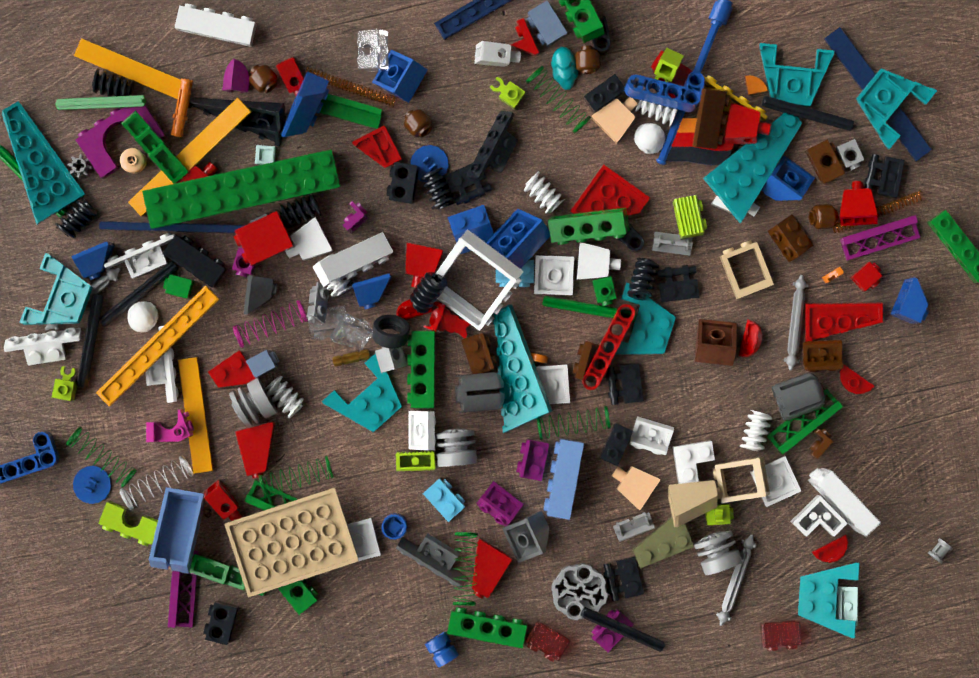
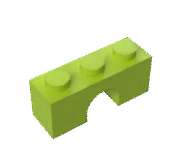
[98,501,158,546]

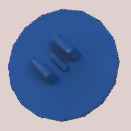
[410,145,449,183]
[73,466,111,504]

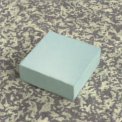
[255,145,276,165]

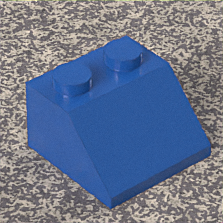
[372,50,428,103]
[448,205,494,255]

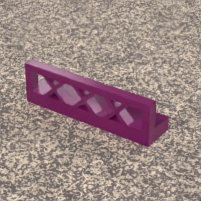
[840,215,920,261]
[168,550,199,628]

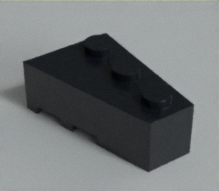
[162,235,227,288]

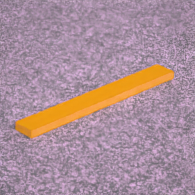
[128,98,251,216]
[96,286,220,407]

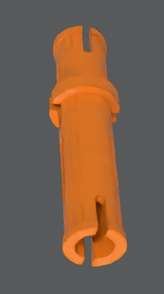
[170,78,193,137]

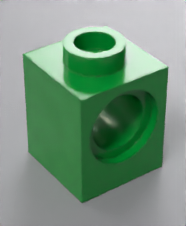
[163,275,194,299]

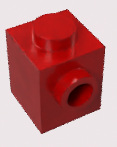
[850,262,882,292]

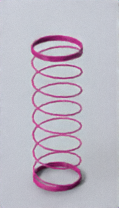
[233,300,308,348]

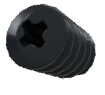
[92,68,135,97]
[421,167,455,210]
[279,194,322,229]
[55,197,98,238]
[627,257,660,301]
[410,272,448,313]

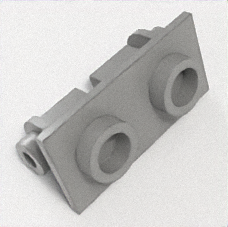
[652,232,693,256]
[306,282,329,324]
[613,512,655,542]

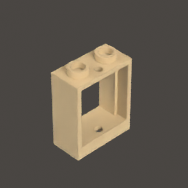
[720,240,774,299]
[713,456,770,503]

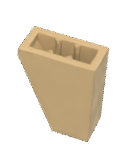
[668,480,721,527]

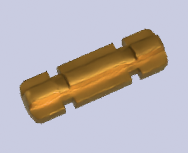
[332,349,370,367]

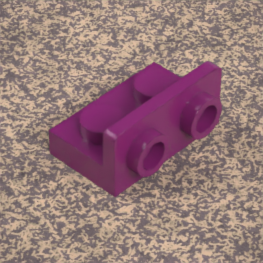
[343,202,368,234]
[516,439,549,481]
[476,481,524,526]
[591,609,634,652]

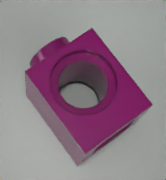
[232,247,256,278]

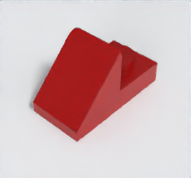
[511,18,539,57]

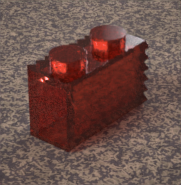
[760,620,802,651]
[525,621,570,662]

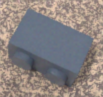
[526,0,567,47]
[246,350,280,378]

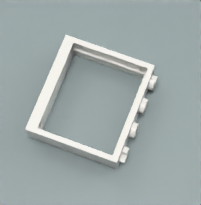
[436,230,524,331]
[808,468,880,536]

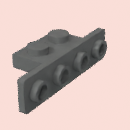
[396,533,467,588]

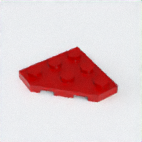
[570,164,650,216]

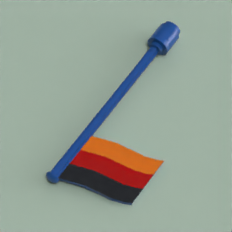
[656,0,734,166]

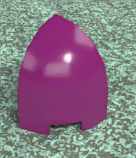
[222,59,249,93]

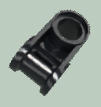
[586,15,611,54]
[616,223,644,252]

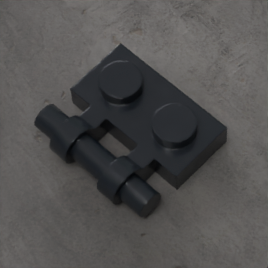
[864,154,905,198]
[445,164,492,206]
[658,265,699,302]
[606,363,644,405]
[603,556,644,602]

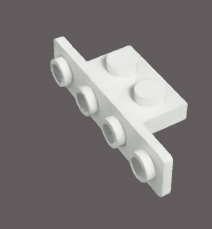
[104,233,175,279]
[145,326,179,403]
[4,328,81,365]

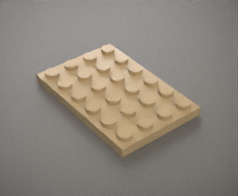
[225,487,359,597]

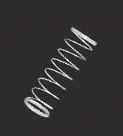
[120,455,193,510]

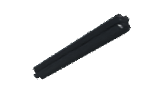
[762,96,854,131]
[99,261,178,327]
[76,294,104,388]
[581,607,665,652]

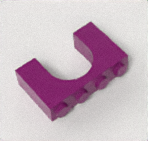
[75,104,167,179]

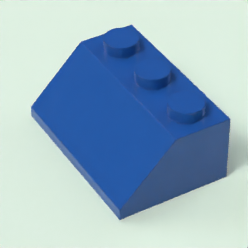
[281,72,330,137]
[486,209,550,269]
[890,278,929,324]

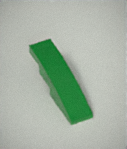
[122,111,189,184]
[189,554,267,596]

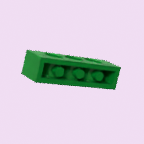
[558,0,605,43]
[548,208,630,245]
[927,210,979,283]
[407,331,435,408]
[278,579,318,615]
[447,607,527,649]

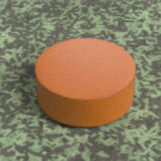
[531,353,548,364]

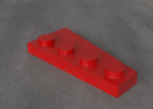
[805,302,883,342]

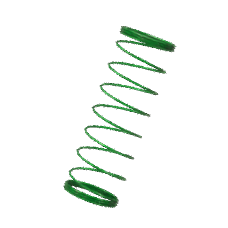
[526,66,591,134]
[537,406,611,440]
[66,426,137,488]
[259,456,334,498]
[453,532,478,606]

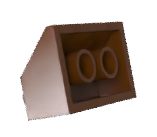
[692,87,730,149]

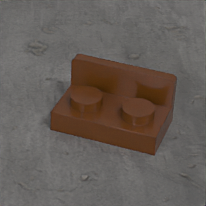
[461,333,497,374]
[809,429,833,459]

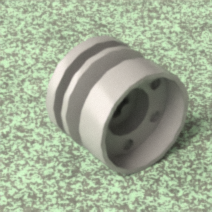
[229,378,277,428]
[435,428,477,467]
[694,530,743,575]

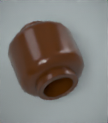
[575,45,601,74]
[249,65,277,93]
[404,109,432,138]
[808,204,839,229]

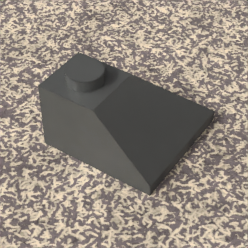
[243,276,277,315]
[502,511,550,563]

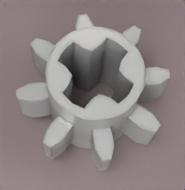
[67,154,93,179]

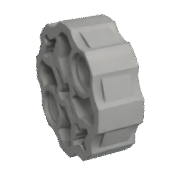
[551,563,608,620]

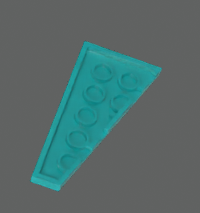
[2,101,85,225]
[703,113,802,223]
[493,305,552,433]

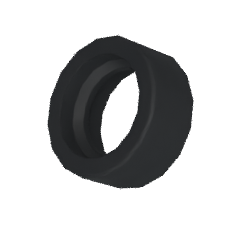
[372,314,410,349]

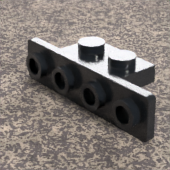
[467,111,518,180]

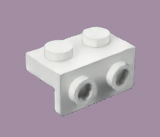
[629,416,674,455]

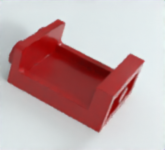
[233,211,294,266]

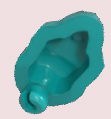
[551,47,579,90]

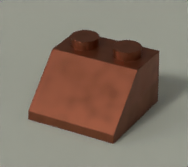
[695,319,737,366]

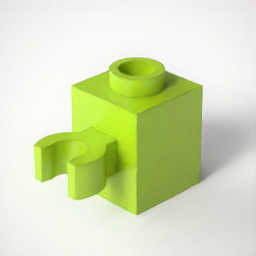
[654,48,684,83]
[490,77,526,110]
[52,366,77,401]
[705,504,734,525]

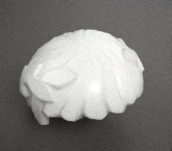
[634,123,665,154]
[127,301,159,332]

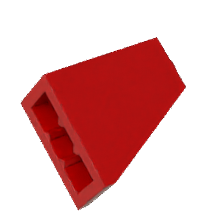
[235,421,275,479]
[472,538,512,599]

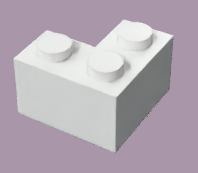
[672,441,715,484]
[790,495,847,537]

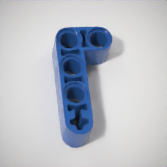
[624,71,705,112]
[0,431,59,484]

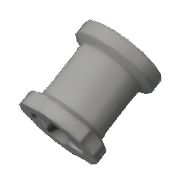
[928,538,953,563]

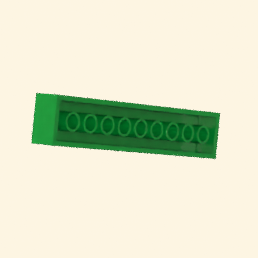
[142,149,340,229]

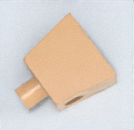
[591,97,638,144]
[612,466,660,510]

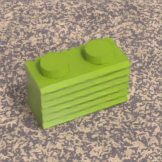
[673,195,707,239]
[396,450,436,471]

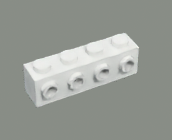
[175,4,256,47]
[313,232,393,287]

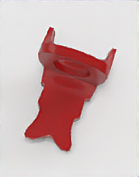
[423,302,471,338]

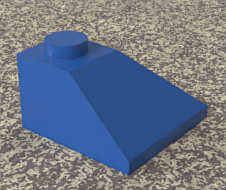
[761,155,815,201]
[71,241,115,281]
[352,274,392,310]

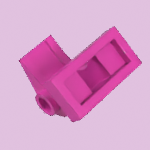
[146,409,194,442]

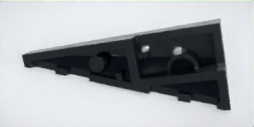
[188,97,286,146]

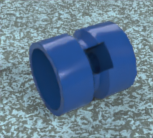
[382,513,408,540]
[425,631,459,667]

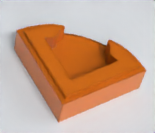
[745,75,768,95]
[822,267,843,283]

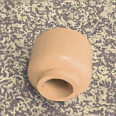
[120,148,146,174]

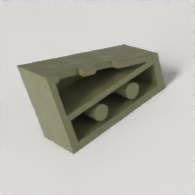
[632,516,694,568]

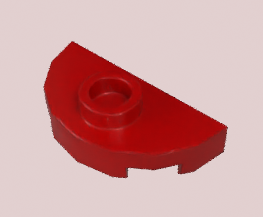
[396,299,433,320]
[739,319,762,357]
[839,364,874,394]
[812,534,848,563]

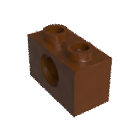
[805,139,846,185]

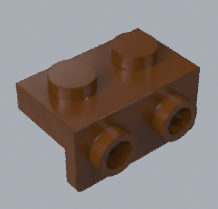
[768,214,814,262]
[803,340,843,372]
[572,341,599,382]

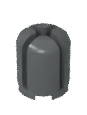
[455,372,505,413]
[771,373,825,421]

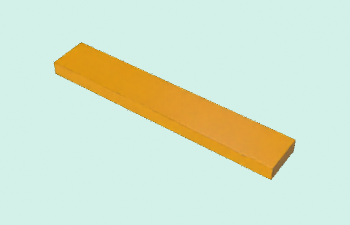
[74,38,181,99]
[178,357,213,474]

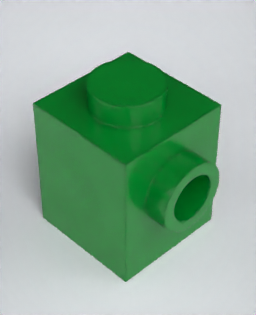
[592,276,617,306]

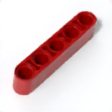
[582,304,635,390]

